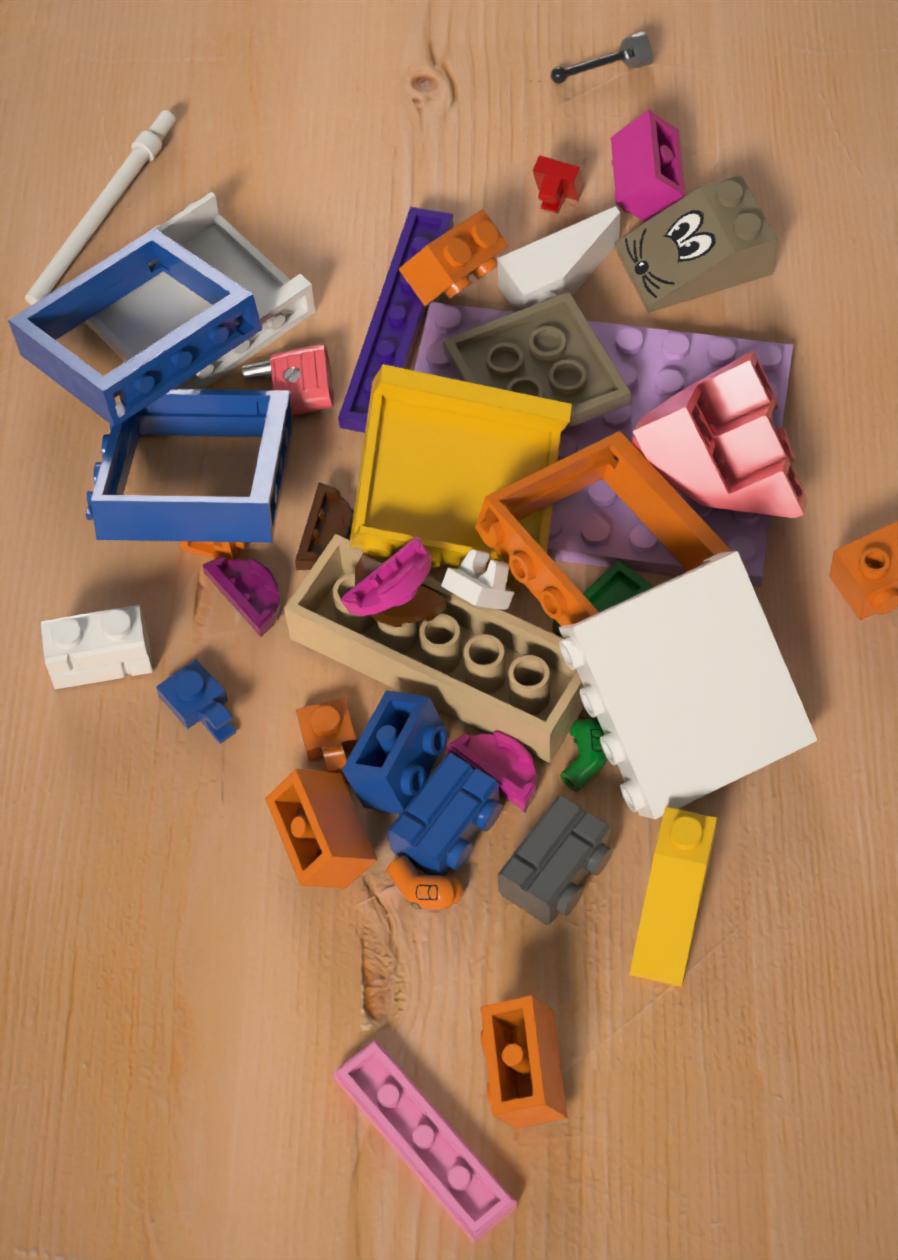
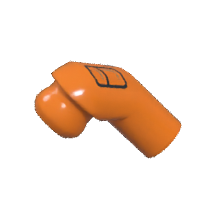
[386,856,463,910]

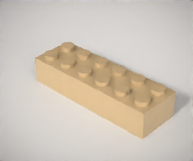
[284,534,584,763]

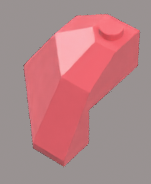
[632,351,807,518]

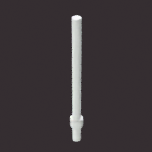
[25,110,176,305]

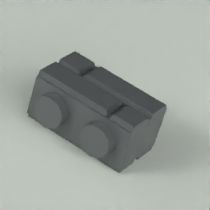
[497,796,613,925]

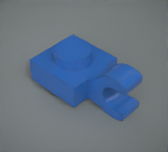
[156,659,236,744]

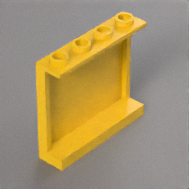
[349,364,572,586]

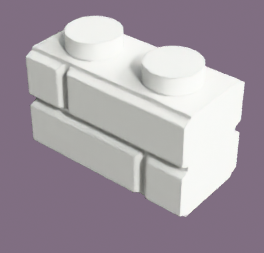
[41,604,153,690]

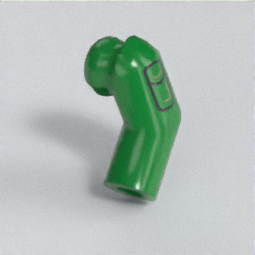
[560,717,608,792]

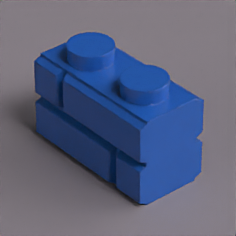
[388,753,502,876]

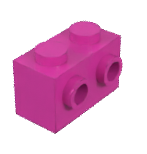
[611,110,686,222]

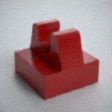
[532,155,584,214]

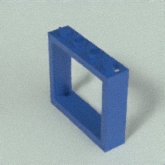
[8,228,262,427]
[86,389,293,543]

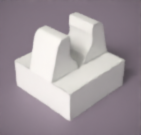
[441,549,514,610]

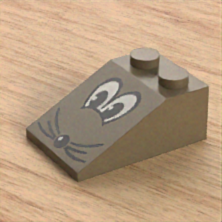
[615,175,777,313]

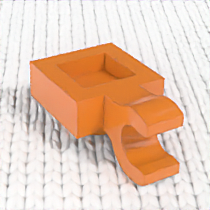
[296,697,357,784]

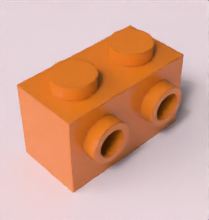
[398,209,509,306]
[829,521,898,621]
[265,769,378,888]
[480,995,568,1129]

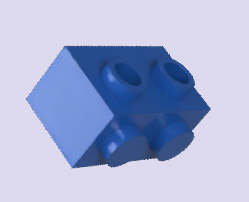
[342,690,449,814]

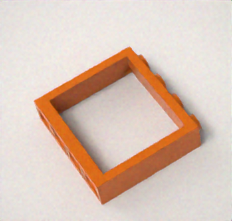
[475,431,746,626]

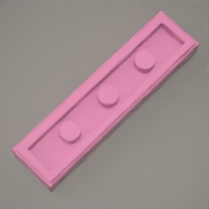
[333,1039,517,1244]

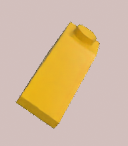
[630,807,717,987]

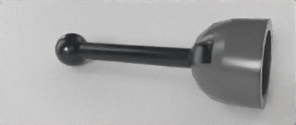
[551,31,653,84]

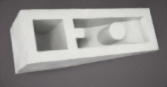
[497,206,620,312]

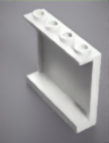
[84,192,316,390]
[558,551,818,819]

